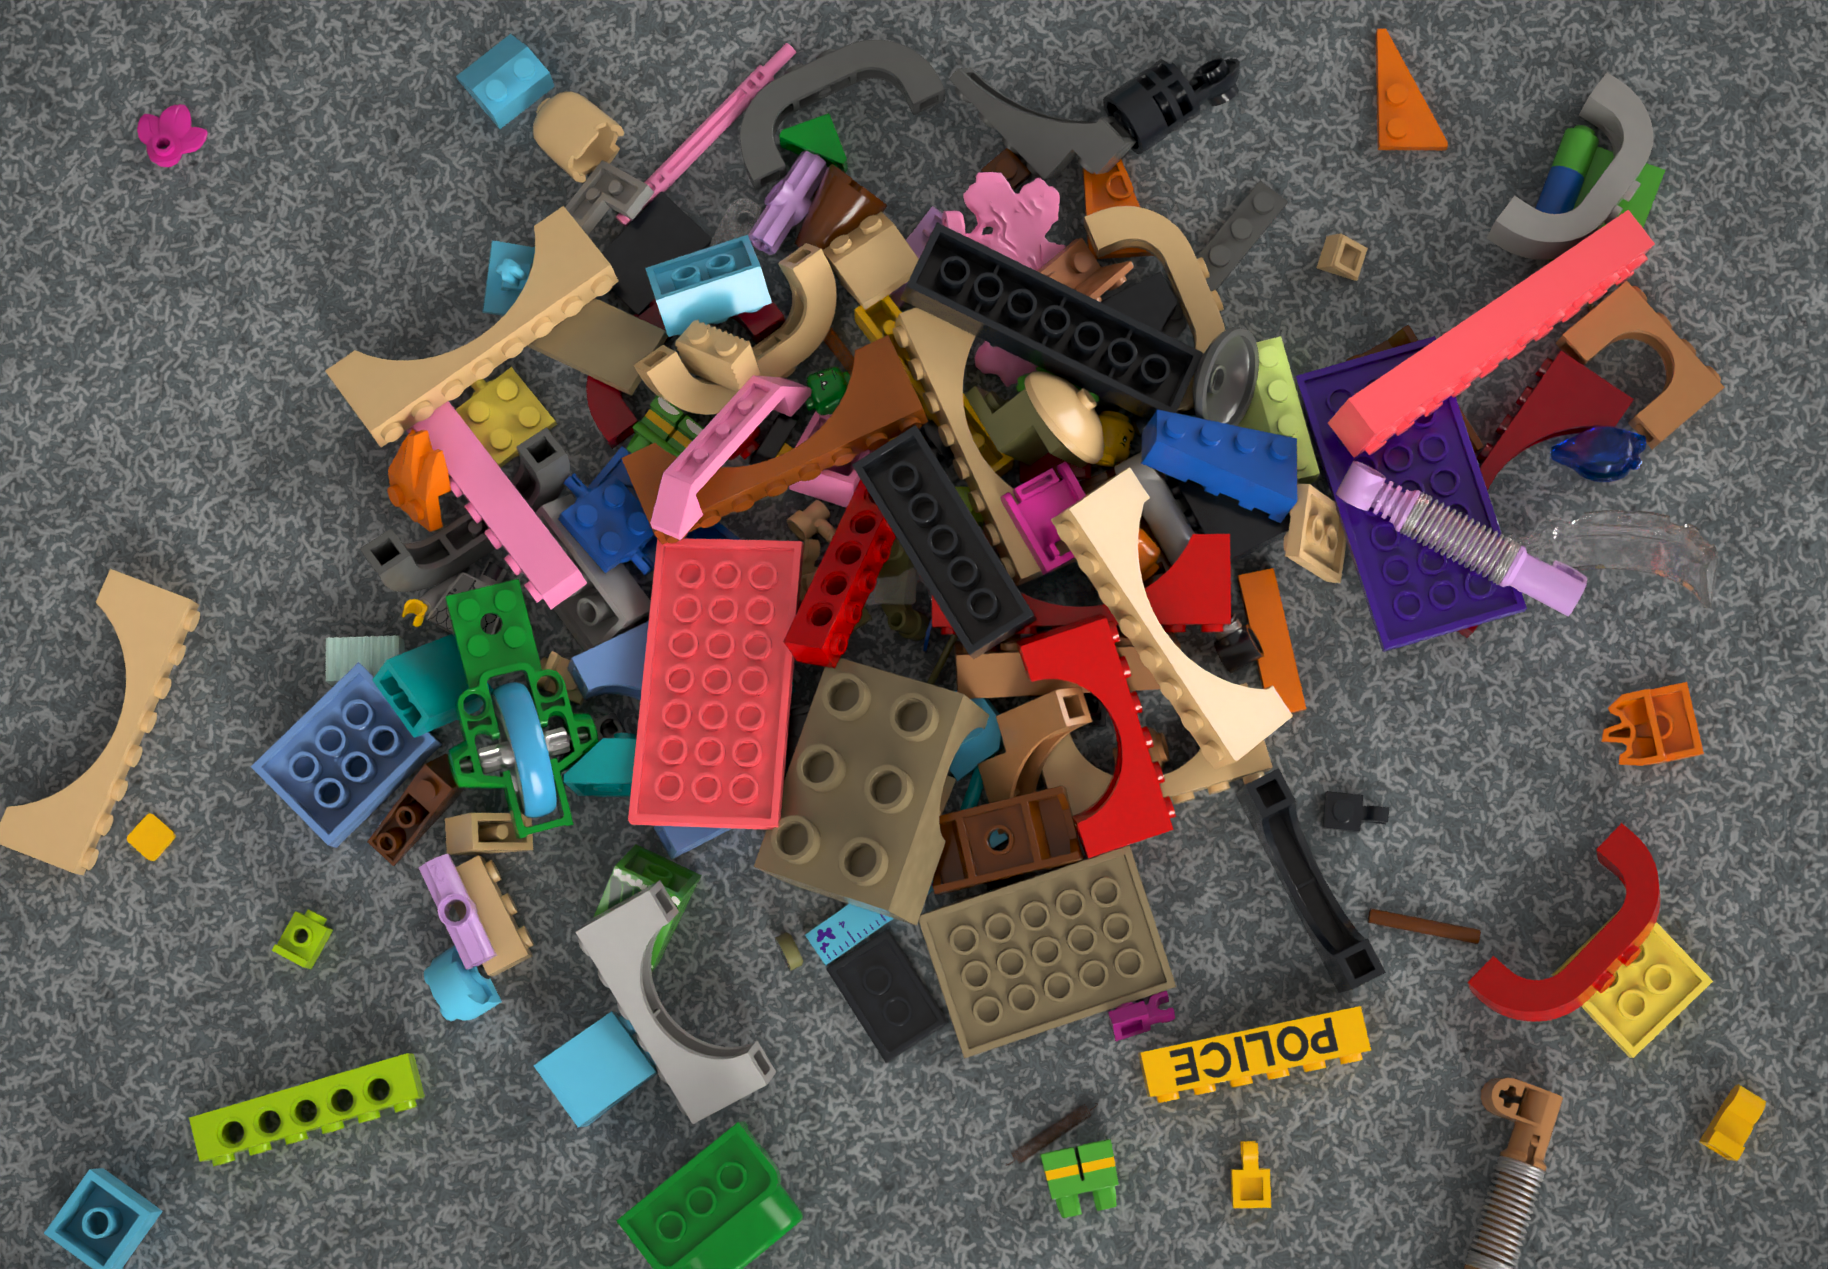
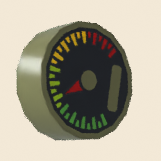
[775,932,803,971]

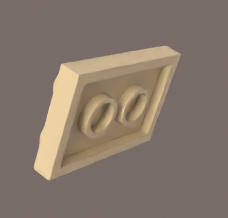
[1284,484,1347,583]

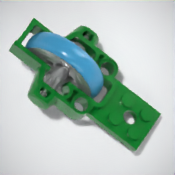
[445,579,599,839]

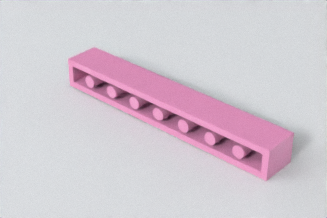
[406,401,587,609]

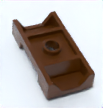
[933,786,1083,895]

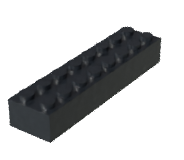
[900,222,1203,421]

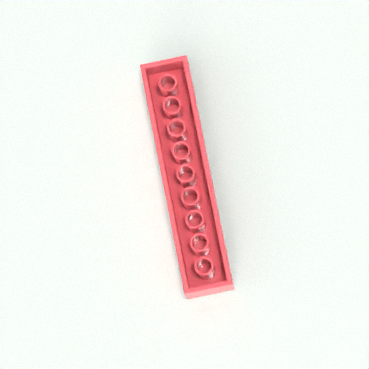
[1328,210,1655,458]

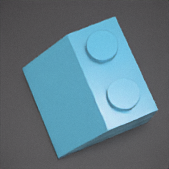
[456,34,555,129]

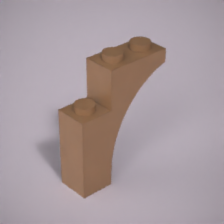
[978,686,1092,835]

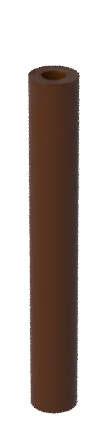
[1367,908,1481,944]

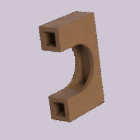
[1555,281,1725,450]

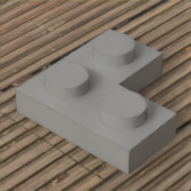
[565,160,654,235]

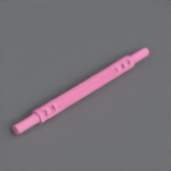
[616,43,796,227]

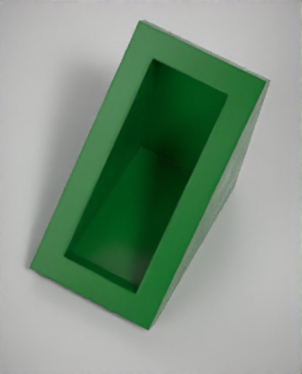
[779,113,848,173]

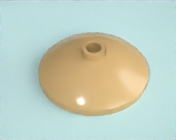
[1025,371,1105,464]

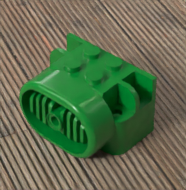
[616,1121,803,1269]

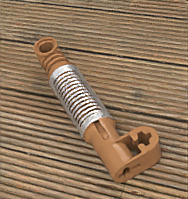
[1464,1078,1563,1269]

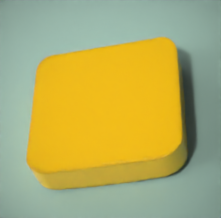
[127,813,176,861]

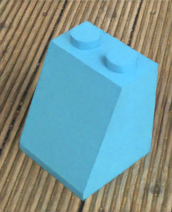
[534,1011,658,1128]

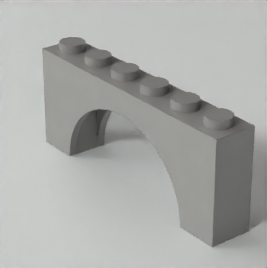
[576,880,776,1124]

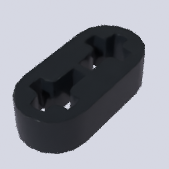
[748,413,799,465]

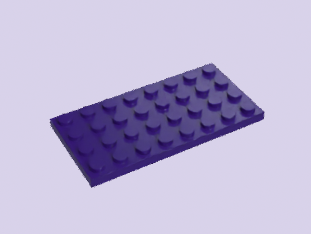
[1294,336,1527,652]

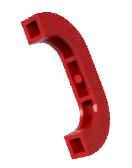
[1468,823,1660,1022]

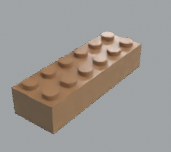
[955,626,1181,699]

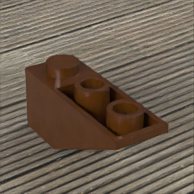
[367,754,465,866]

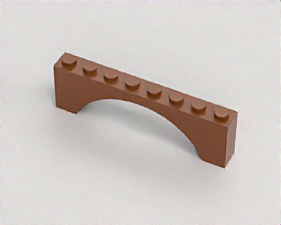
[621,335,928,545]

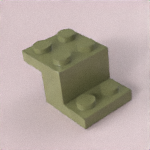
[965,386,1088,468]

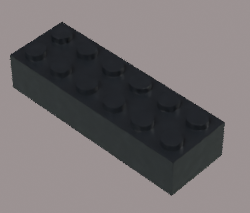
[852,425,1037,659]

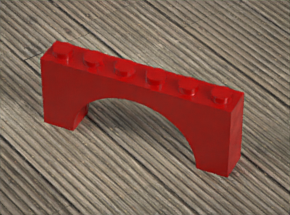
[1016,613,1176,858]

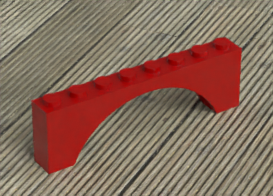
[932,534,1231,635]

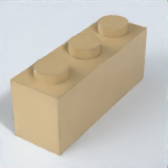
[453,855,534,977]

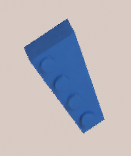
[1141,409,1297,523]

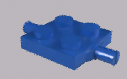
[558,473,656,576]

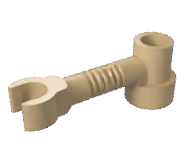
[787,500,836,543]

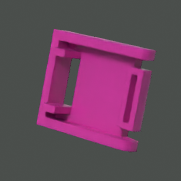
[1000,462,1086,575]

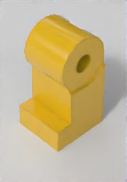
[1699,1084,1766,1161]

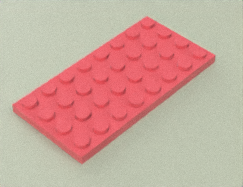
[628,538,804,830]

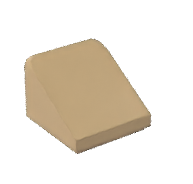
[1317,234,1368,281]

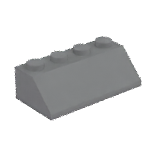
[535,494,651,651]

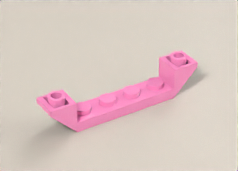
[650,375,812,540]

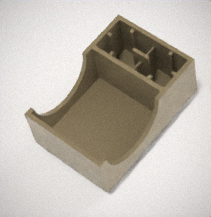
[754,658,989,926]

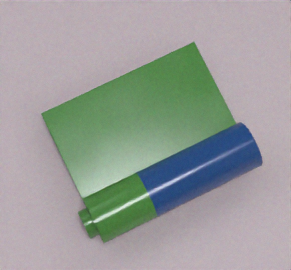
[1535,125,1665,286]

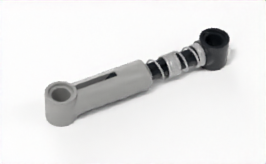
[1114,451,1264,673]

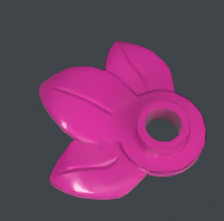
[137,104,208,167]

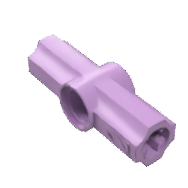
[748,150,828,255]
[419,853,497,970]

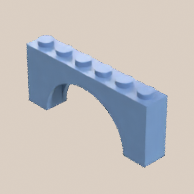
[567,621,732,860]

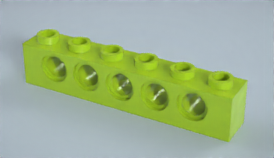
[189,1053,425,1167]

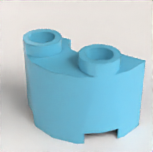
[424,945,502,1021]

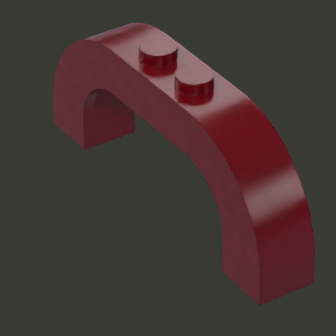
[586,299,785,449]

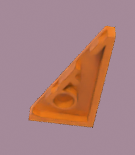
[1376,29,1448,151]

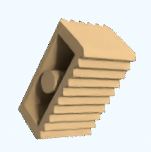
[675,320,760,392]

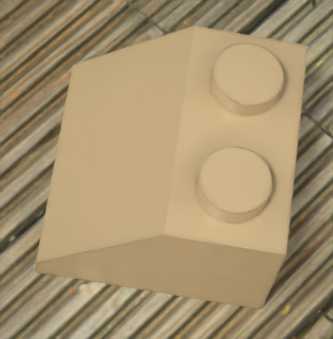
[822,212,919,310]

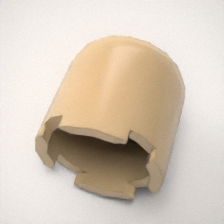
[533,91,624,183]

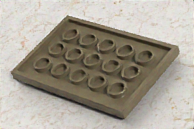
[918,845,1176,1058]

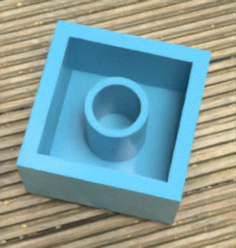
[44,1168,162,1269]

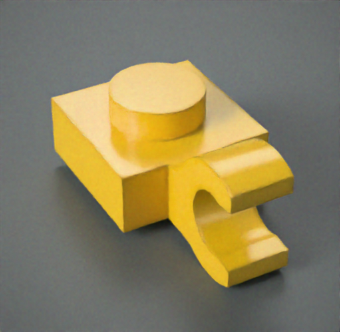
[1231,1141,1271,1208]

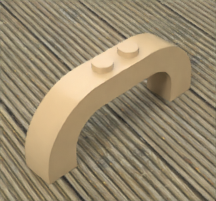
[1084,206,1225,414]
[633,243,837,415]

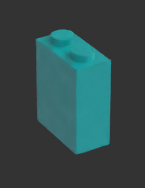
[372,634,494,738]

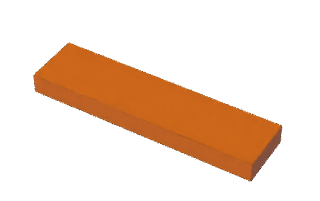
[1237,568,1306,713]

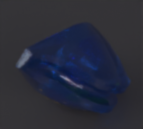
[1550,426,1646,482]

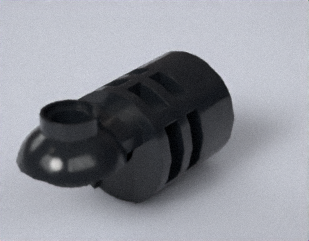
[1103,58,1240,154]

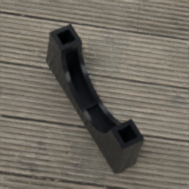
[1236,768,1386,993]

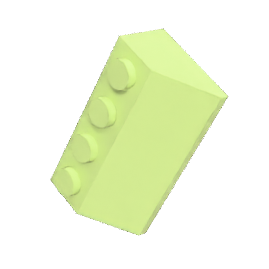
[1238,336,1320,484]

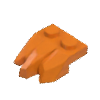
[387,429,451,532]
[1601,682,1704,766]

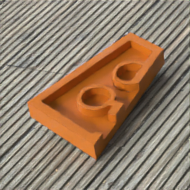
[1082,159,1154,259]

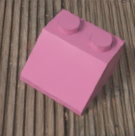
[789,411,875,508]

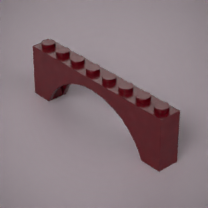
[1457,351,1634,638]

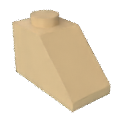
[445,813,533,855]

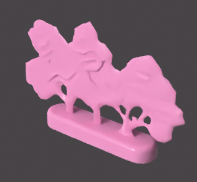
[942,172,1065,387]

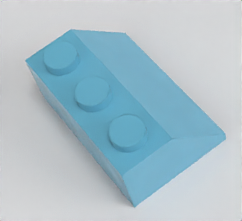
[645,235,772,337]

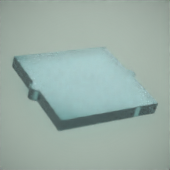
[1038,561,1098,607]

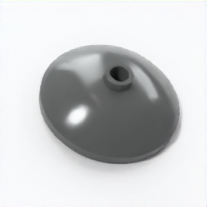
[1192,327,1259,426]

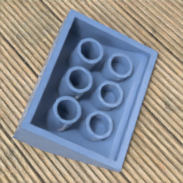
[251,662,442,848]

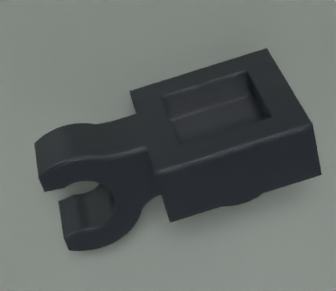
[1322,791,1389,833]

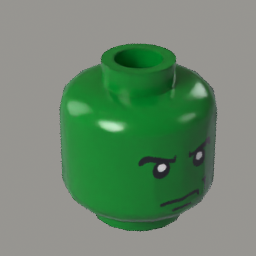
[805,366,851,415]

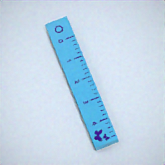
[805,830,1008,966]

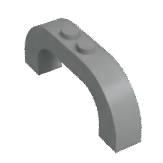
[1487,73,1653,260]

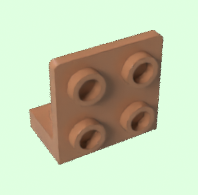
[1037,238,1134,302]

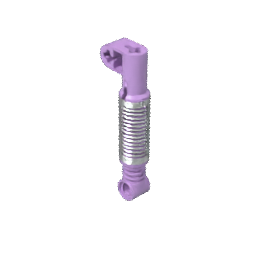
[1336,461,1587,617]

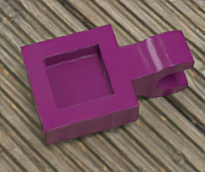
[1108,991,1175,1041]

